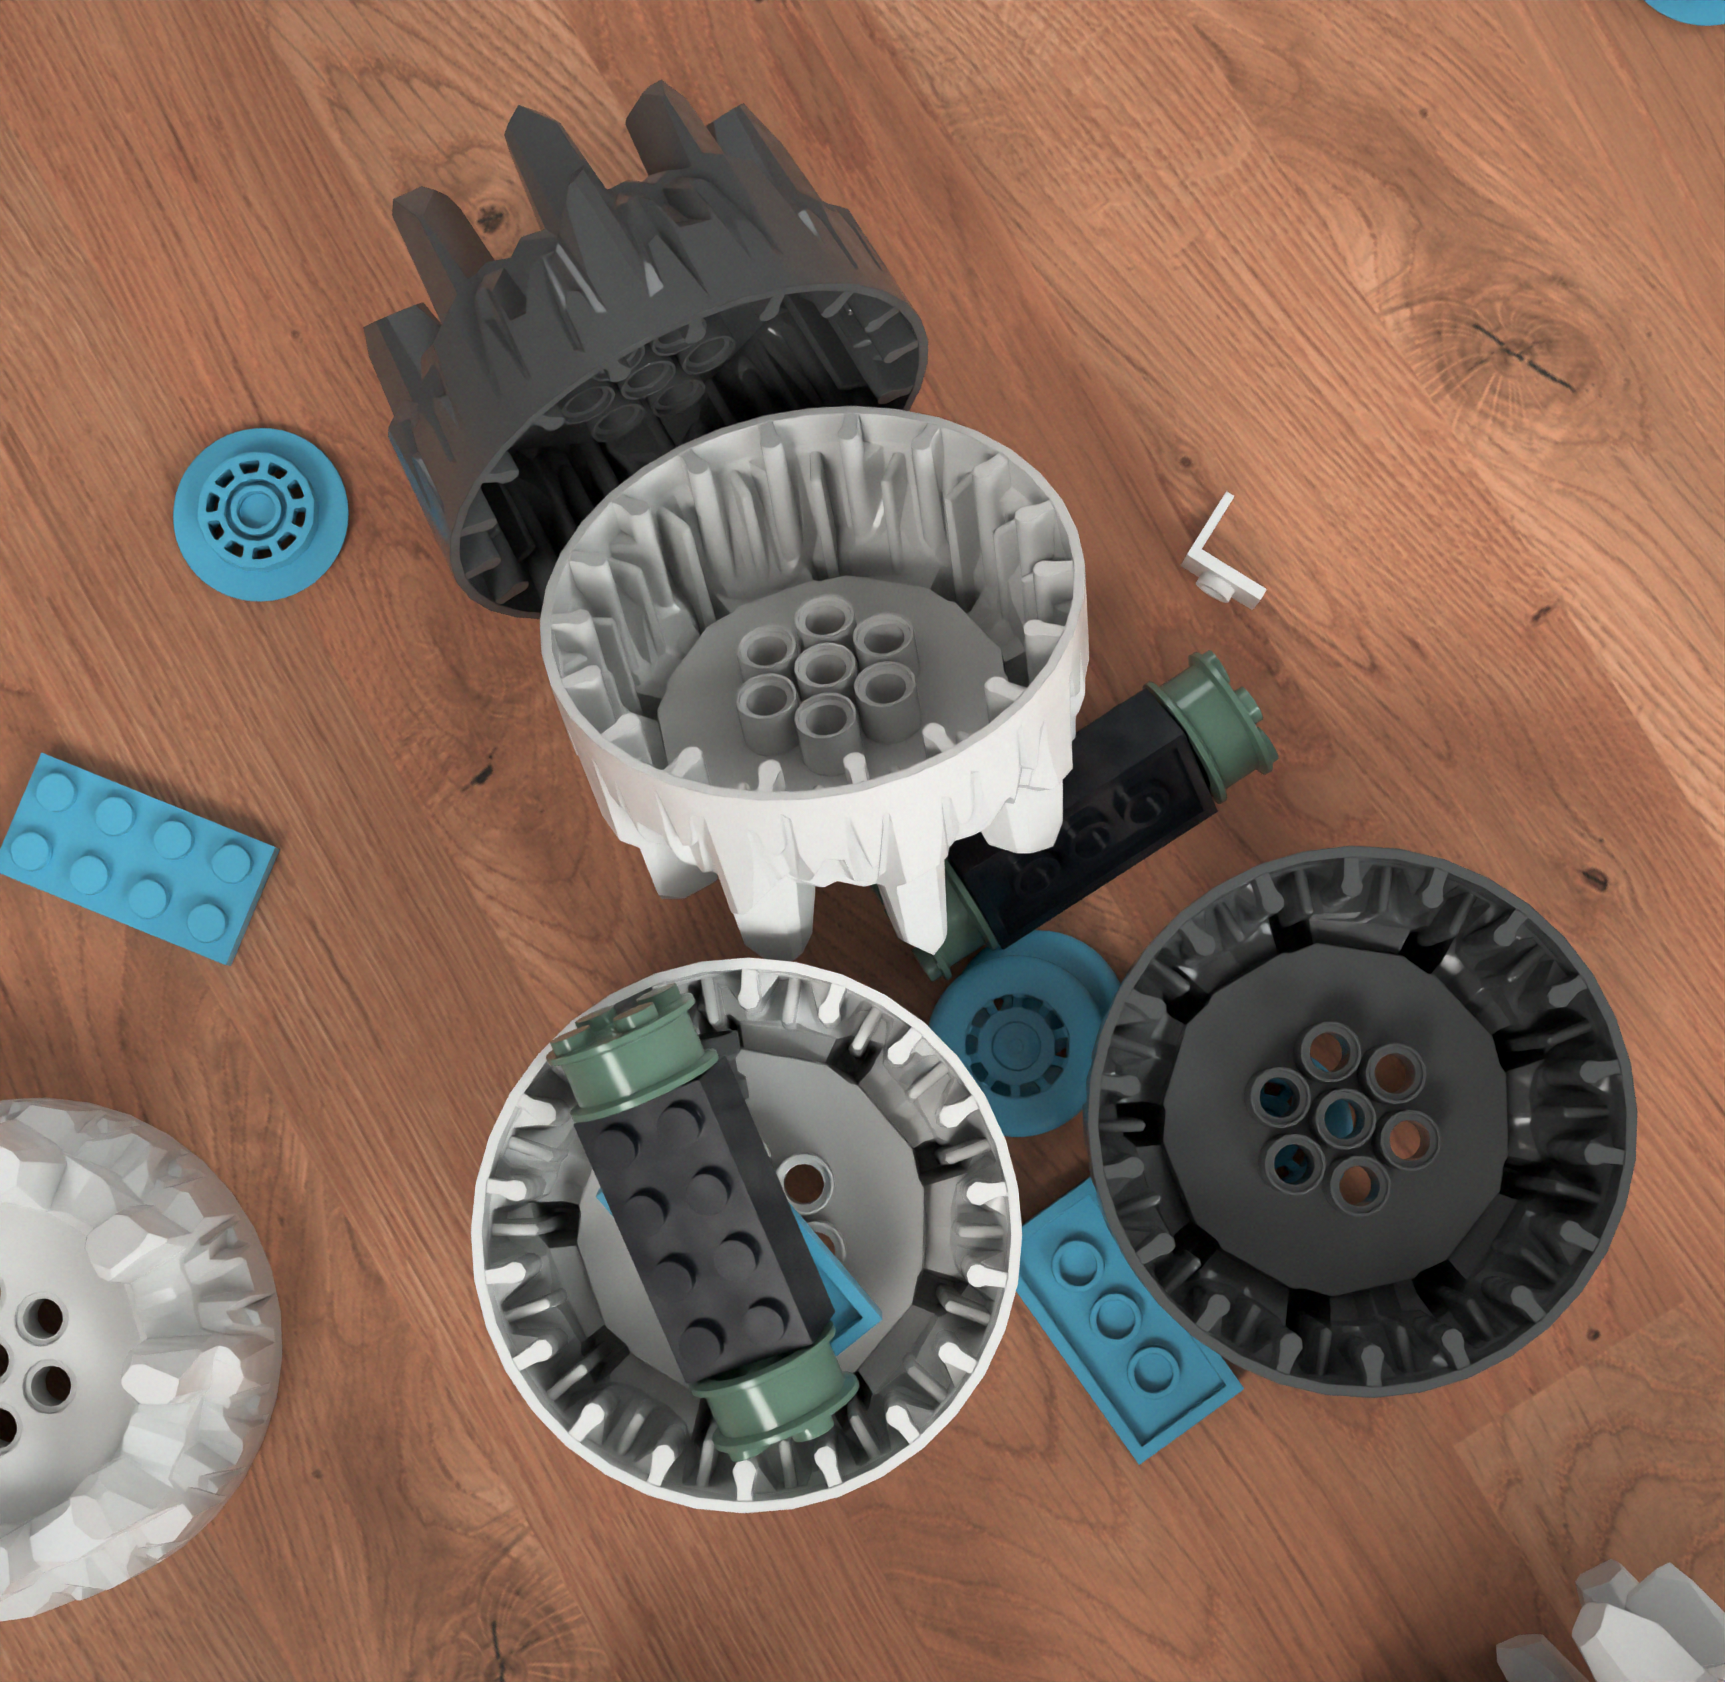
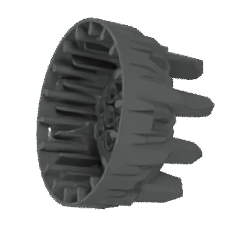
[363,80,928,619]
[1082,846,1638,1398]

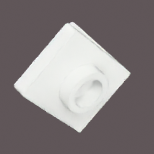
[1180,491,1267,610]

